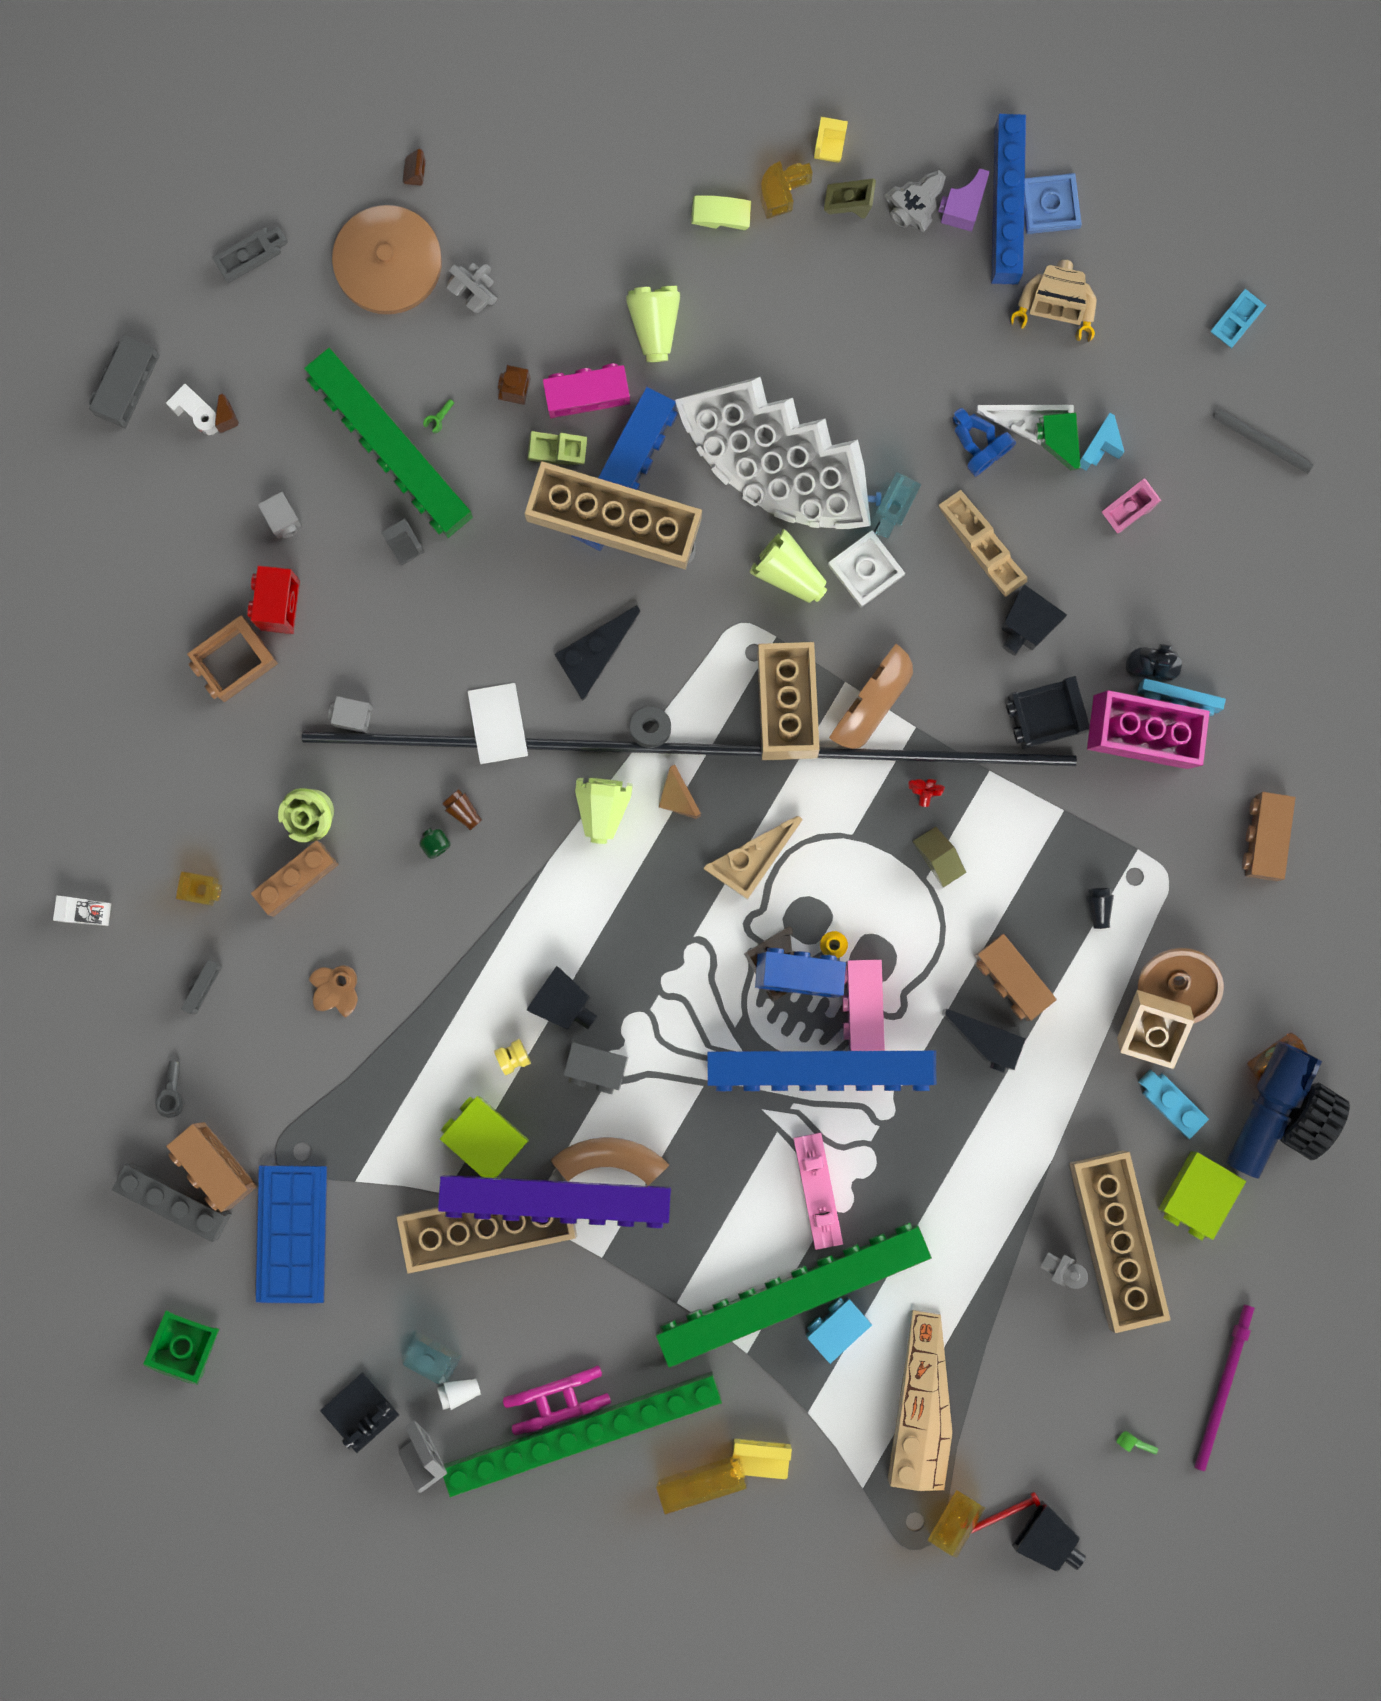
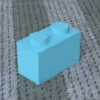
[806,1297,872,1364]

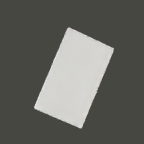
[468,683,528,764]

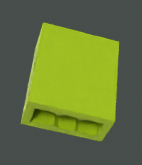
[440,1096,529,1178]
[1158,1151,1246,1241]

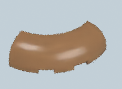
[829,644,913,749]
[551,1137,669,1185]

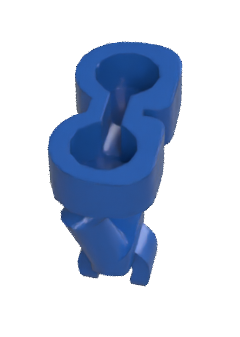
[953,408,1016,477]

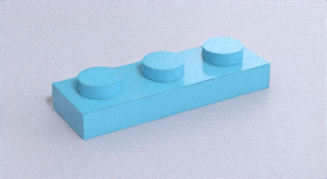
[1137,678,1226,716]

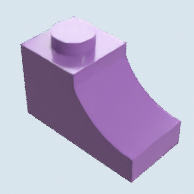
[938,168,990,232]

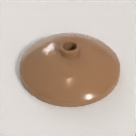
[1138,948,1224,1024]

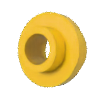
[820,931,848,959]

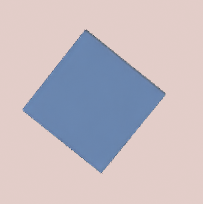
[1024,173,1082,234]

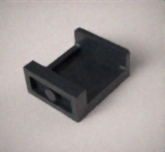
[1005,676,1090,749]

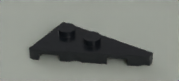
[554,605,641,701]

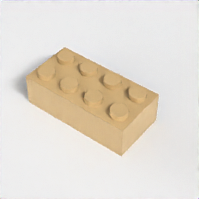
[757,642,819,760]

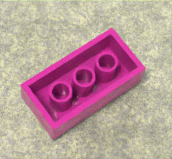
[1087,690,1210,769]

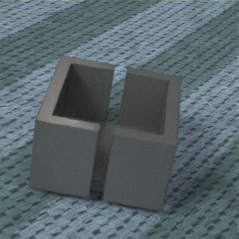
[563,1042,629,1094]

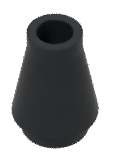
[1086,888,1114,929]

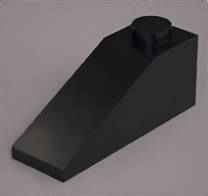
[942,1009,1026,1073]

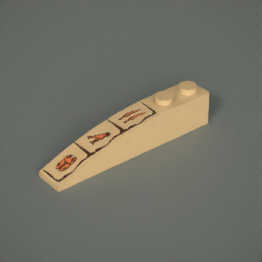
[888,1310,952,1491]

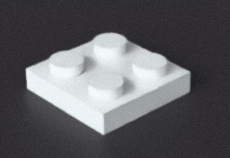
[828,530,905,608]

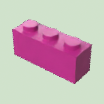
[543,363,630,419]

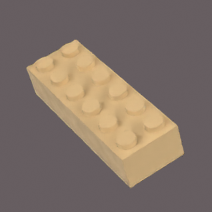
[525,461,702,570]
[1069,1150,1171,1333]
[397,1180,577,1274]

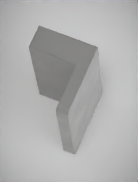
[399,1420,447,1493]

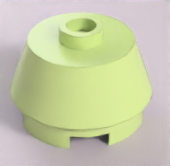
[278,788,334,842]

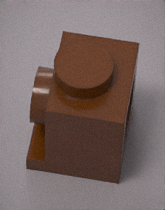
[498,365,531,405]

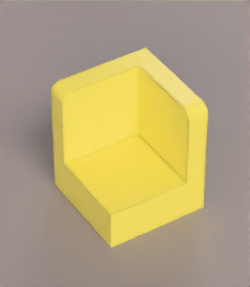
[814,117,848,163]

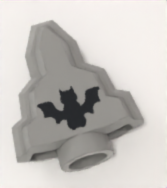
[884,170,946,233]

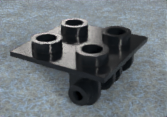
[320,1372,400,1453]

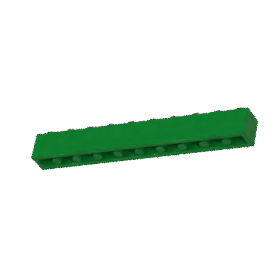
[656,1222,932,1368]
[443,1371,722,1497]

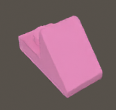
[1102,478,1161,534]

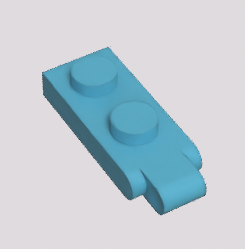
[1138,1070,1209,1139]

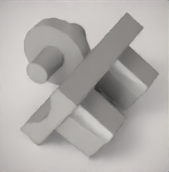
[446,263,498,313]
[1041,1253,1089,1289]

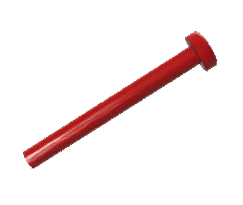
[967,1492,1040,1534]

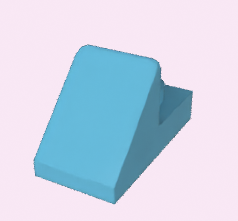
[1080,413,1124,471]

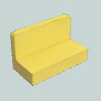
[731,1438,792,1479]

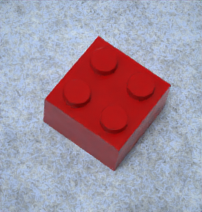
[248,566,300,634]

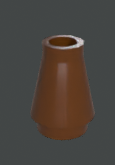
[442,789,482,830]

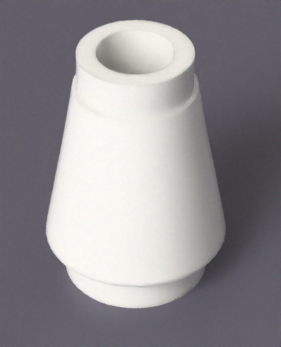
[437,1378,481,1410]

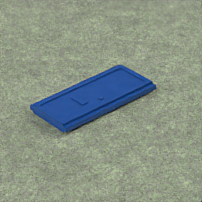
[256,1165,327,1303]

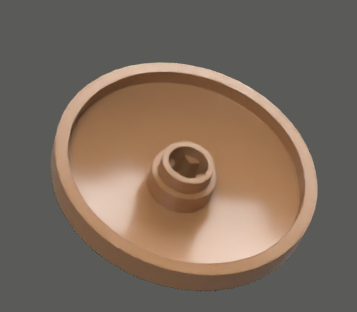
[332,205,442,314]

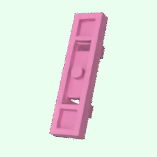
[793,1133,843,1250]

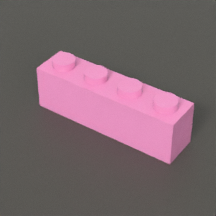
[842,960,885,1051]

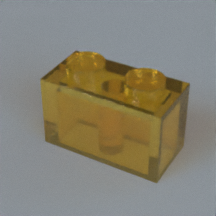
[928,1490,985,1558]

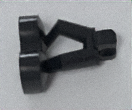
[1126,644,1182,680]

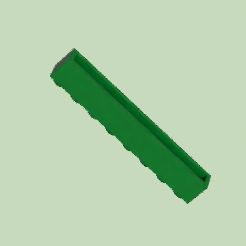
[304,348,473,538]

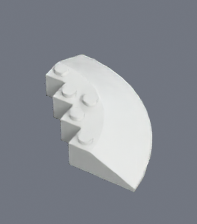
[675,377,871,529]

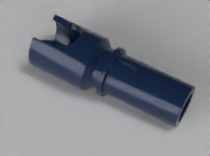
[1226,1041,1322,1179]

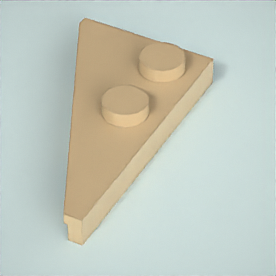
[704,816,803,900]

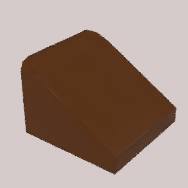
[403,149,426,186]
[215,394,239,433]

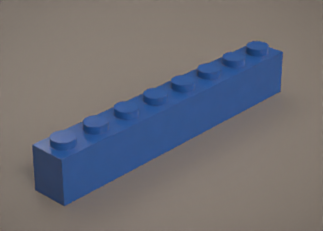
[707,1050,937,1091]

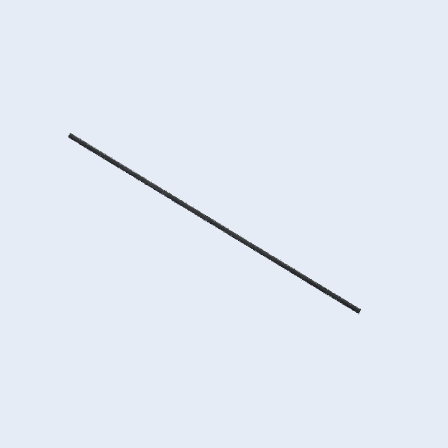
[302,731,1077,766]

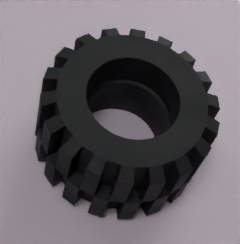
[1280,1082,1350,1161]

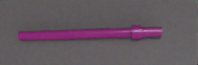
[1194,1304,1255,1471]

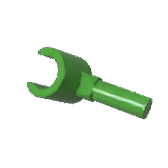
[423,399,455,433]
[1116,1431,1158,1455]

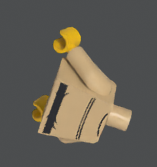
[1011,260,1097,342]

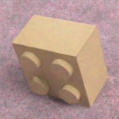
[1117,990,1194,1069]

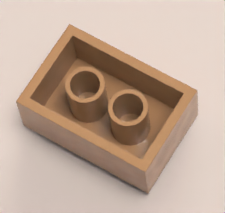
[166,1122,258,1212]

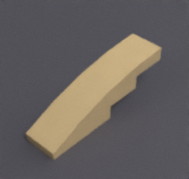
[939,490,1028,597]

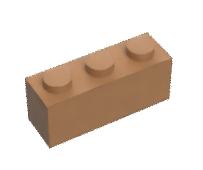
[1242,792,1296,881]
[251,840,339,917]
[975,934,1057,1021]

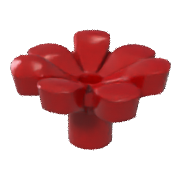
[908,779,945,807]

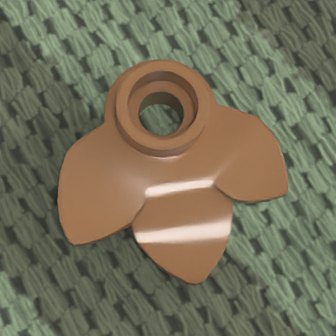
[309,965,358,1017]

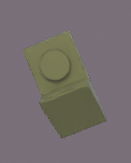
[824,178,876,219]

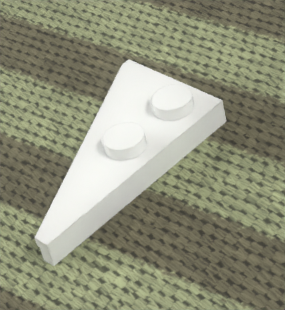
[976,405,1074,445]

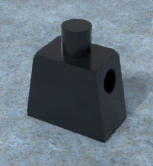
[1001,584,1067,655]
[526,966,597,1030]
[1012,1500,1086,1572]

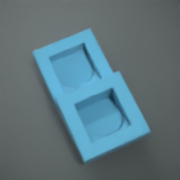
[1210,289,1267,349]

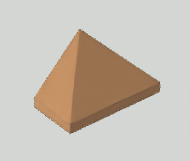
[659,765,701,819]

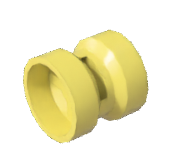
[494,1039,531,1076]

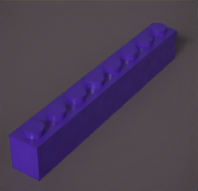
[438,1175,671,1228]

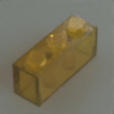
[656,1455,748,1514]

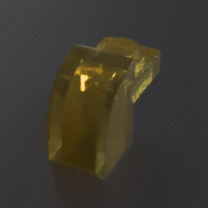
[760,161,813,219]

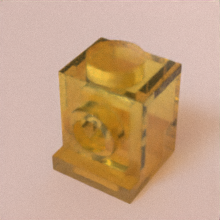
[176,871,222,906]

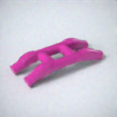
[503,1366,611,1436]

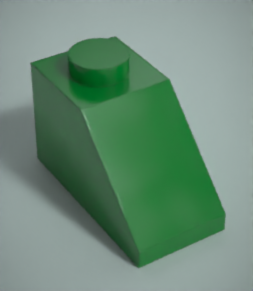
[1035,412,1081,471]

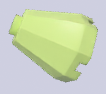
[575,778,633,844]

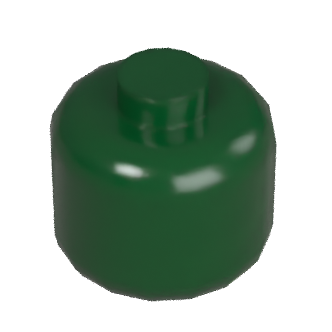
[419,828,451,859]

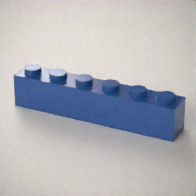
[991,114,1026,285]
[571,387,678,551]

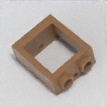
[187,615,278,702]

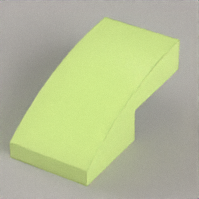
[691,196,751,230]
[527,431,587,465]

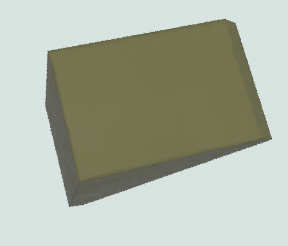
[913,827,967,888]

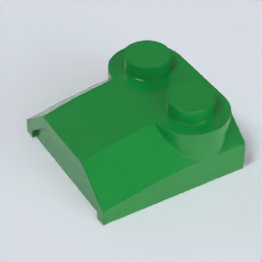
[143,1310,219,1385]

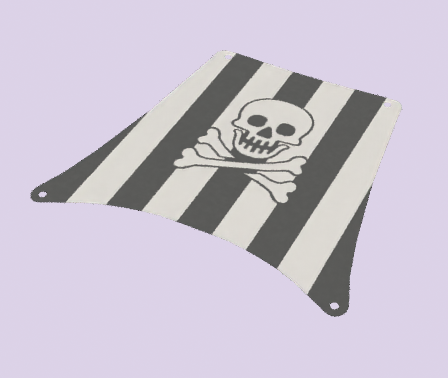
[276,623,1169,1550]

